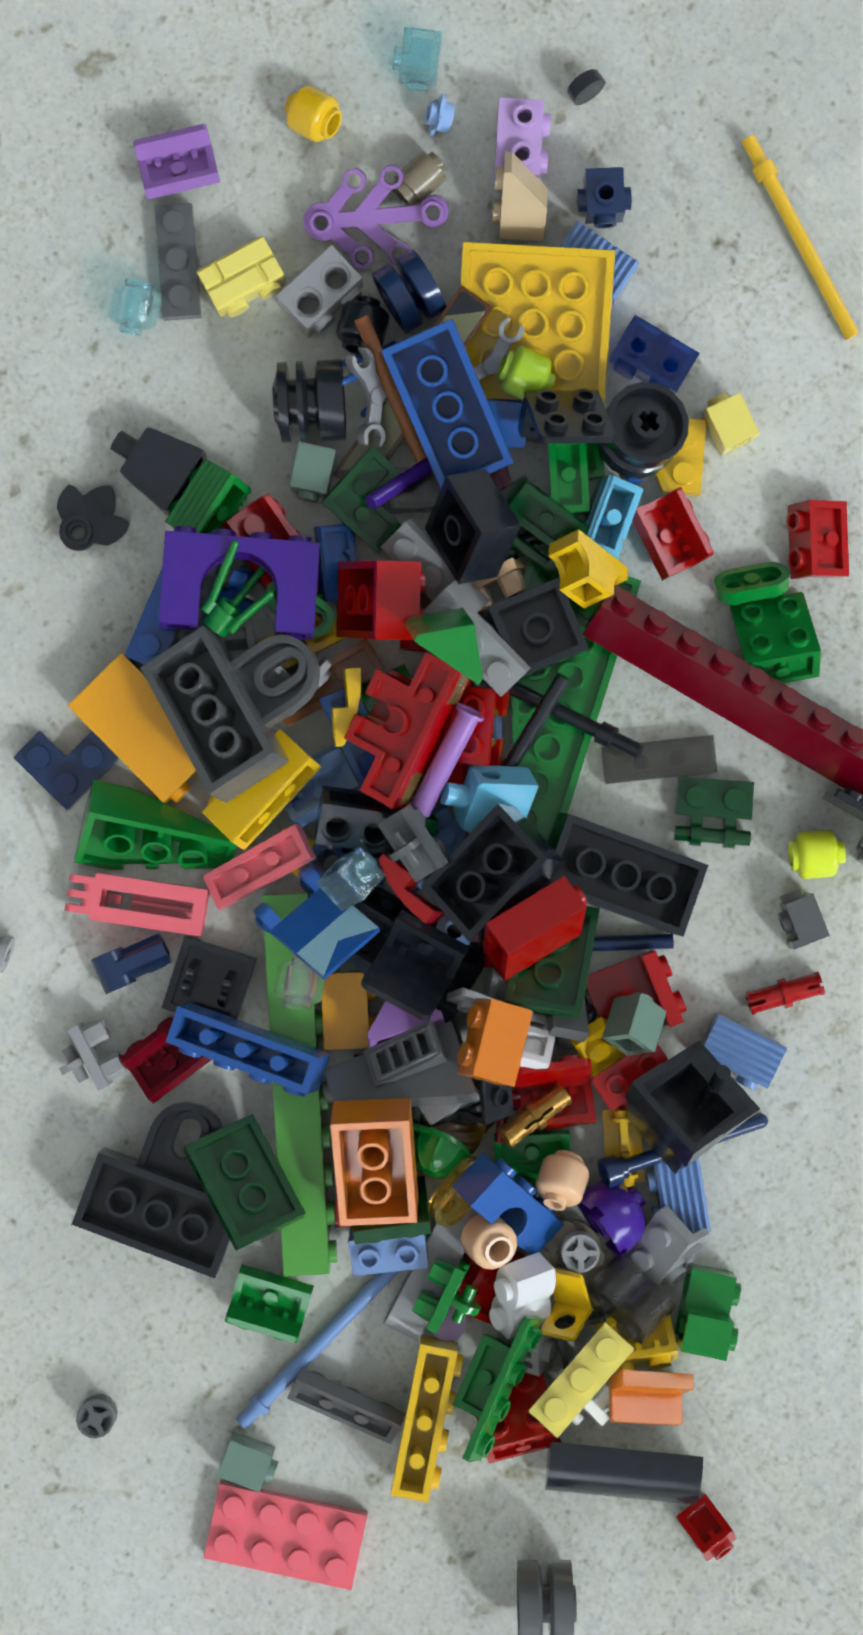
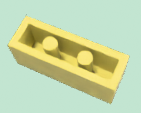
[528,1322,634,1438]

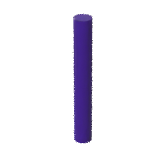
[366,458,433,509]

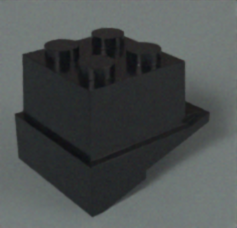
[625,1040,760,1174]

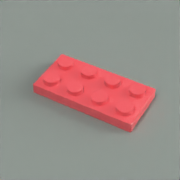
[204,1480,368,1590]

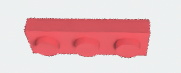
[203,824,316,910]

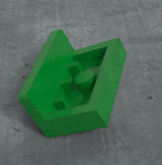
[225,1264,314,1343]

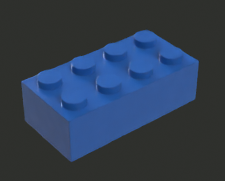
[381,318,514,488]

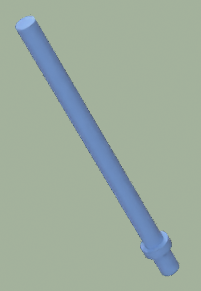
[236,1271,400,1429]

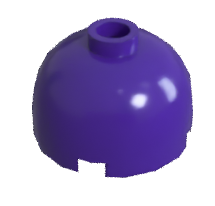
[577,1180,646,1258]

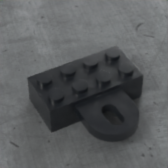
[71,1101,230,1278]

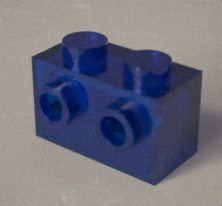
[609,315,700,395]

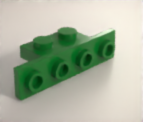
[452,1316,543,1462]

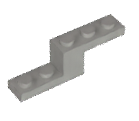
[381,519,530,697]

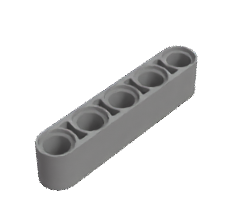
[383,1160,479,1341]

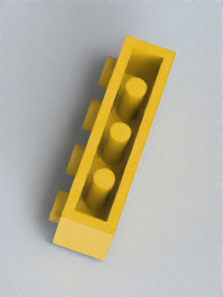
[391,1335,464,1503]

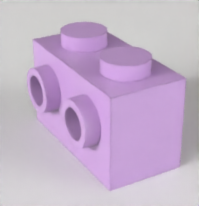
[494,97,551,183]

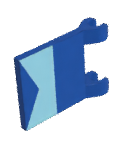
[253,865,380,980]

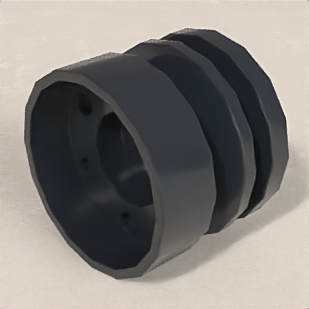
[272,359,347,443]

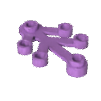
[303,164,450,269]

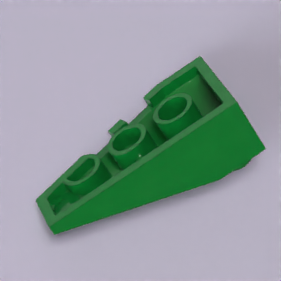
[74,780,237,870]

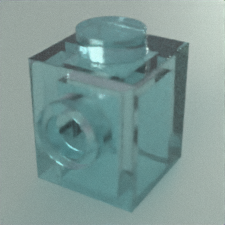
[393,27,442,91]
[316,847,386,911]

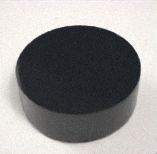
[567,69,606,105]

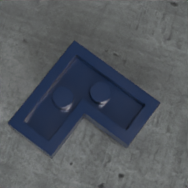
[13,731,119,811]

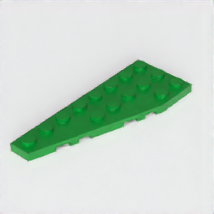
[511,546,642,842]

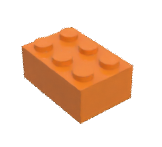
[330,1098,419,1226]

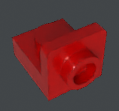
[676,1494,737,1561]

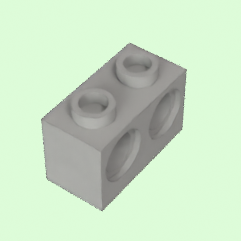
[276,245,363,337]

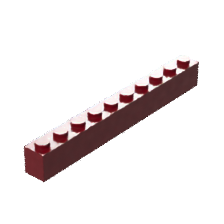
[583,584,863,796]

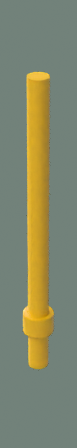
[741,134,859,340]

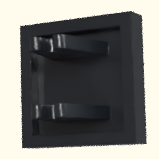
[162,936,257,1019]

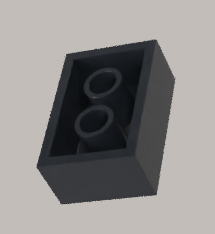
[421,804,565,943]

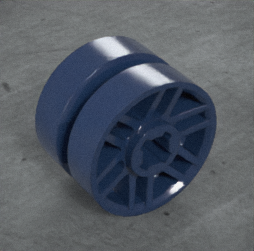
[371,249,447,334]

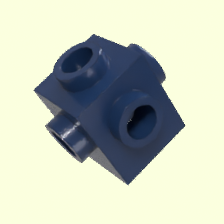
[577,167,632,229]

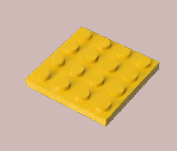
[460,242,616,405]

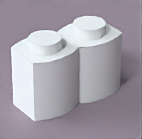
[489,1252,556,1340]

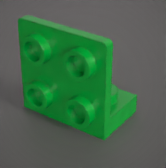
[730,592,821,684]

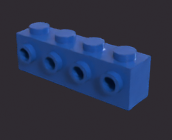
[166,1003,331,1097]

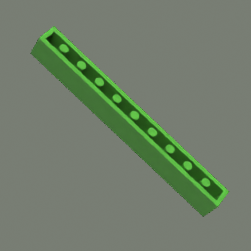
[262,893,338,1276]

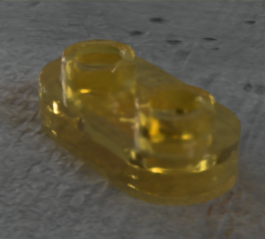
[428,1156,478,1227]

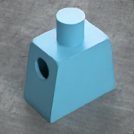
[440,765,539,833]

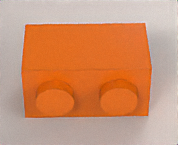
[457,998,533,1087]

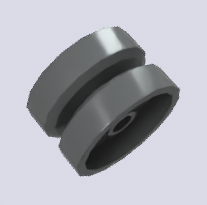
[517,1560,577,1635]

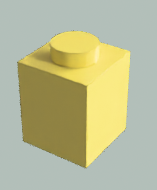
[702,392,760,456]

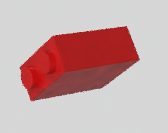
[483,876,587,981]

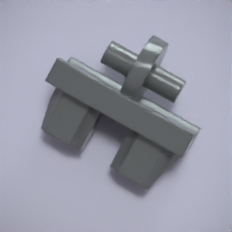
[378,804,448,882]

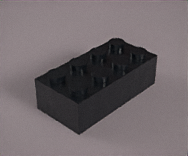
[542,813,709,937]

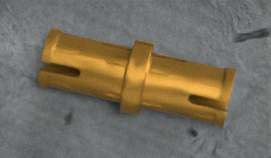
[497,1083,572,1148]

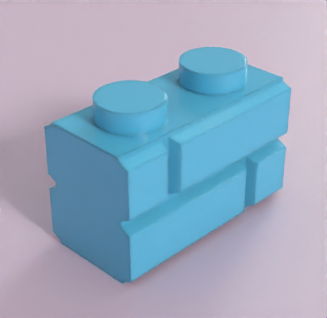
[583,475,644,559]

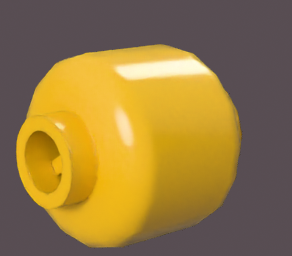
[284,85,342,143]

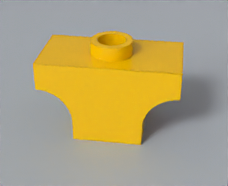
[548,529,628,609]

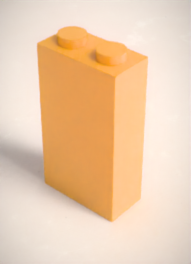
[67,652,198,804]

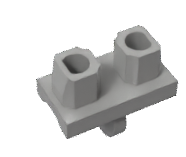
[59,1019,126,1091]

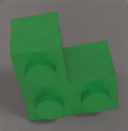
[674,1263,741,1361]

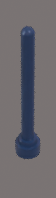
[597,1113,768,1188]

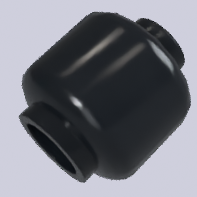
[336,295,389,355]

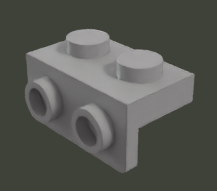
[624,1206,711,1290]

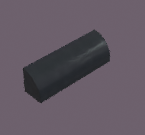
[545,1442,704,1505]

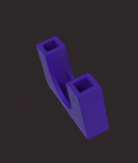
[159,526,320,640]

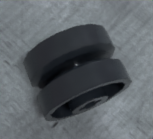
[595,382,689,479]

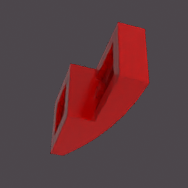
[378,854,443,925]

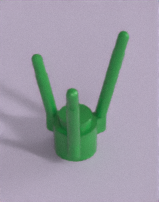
[200,540,274,637]

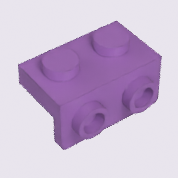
[133,124,220,200]

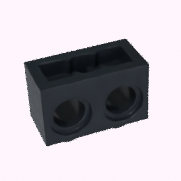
[315,785,399,855]

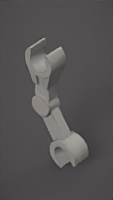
[474,318,525,380]
[345,347,386,447]

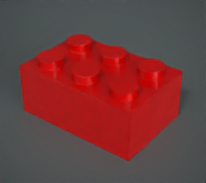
[336,560,425,640]

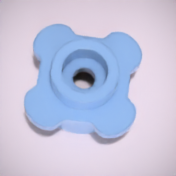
[425,93,455,136]

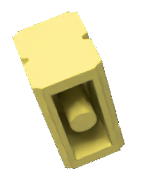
[196,235,286,318]

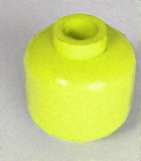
[788,829,846,879]

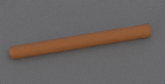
[354,315,427,462]

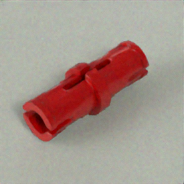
[745,971,825,1015]

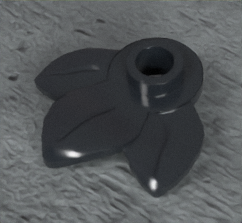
[57,484,129,551]

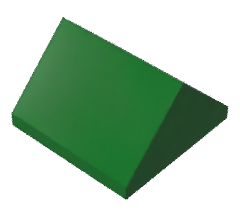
[404,607,483,685]

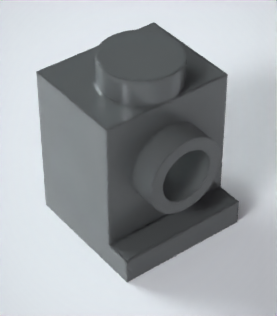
[778,889,830,950]

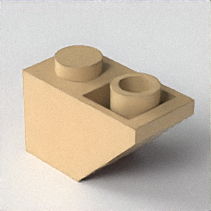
[493,152,547,241]

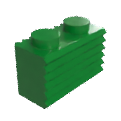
[164,459,251,534]

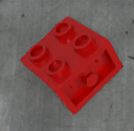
[476,1372,561,1464]

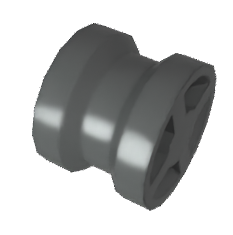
[76,1394,118,1439]

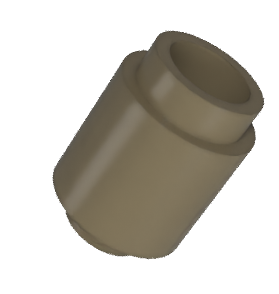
[392,151,446,206]

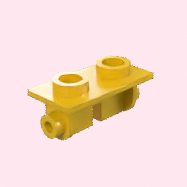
[602,1107,645,1187]

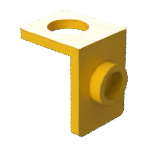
[541,1268,593,1341]

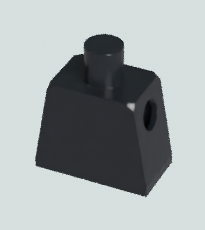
[110,427,207,516]

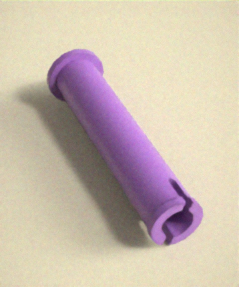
[408,703,485,817]

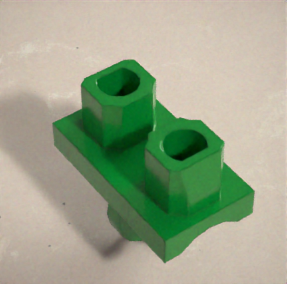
[412,1258,481,1334]

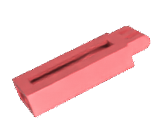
[64,873,210,937]

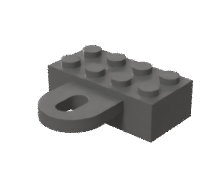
[141,626,320,803]

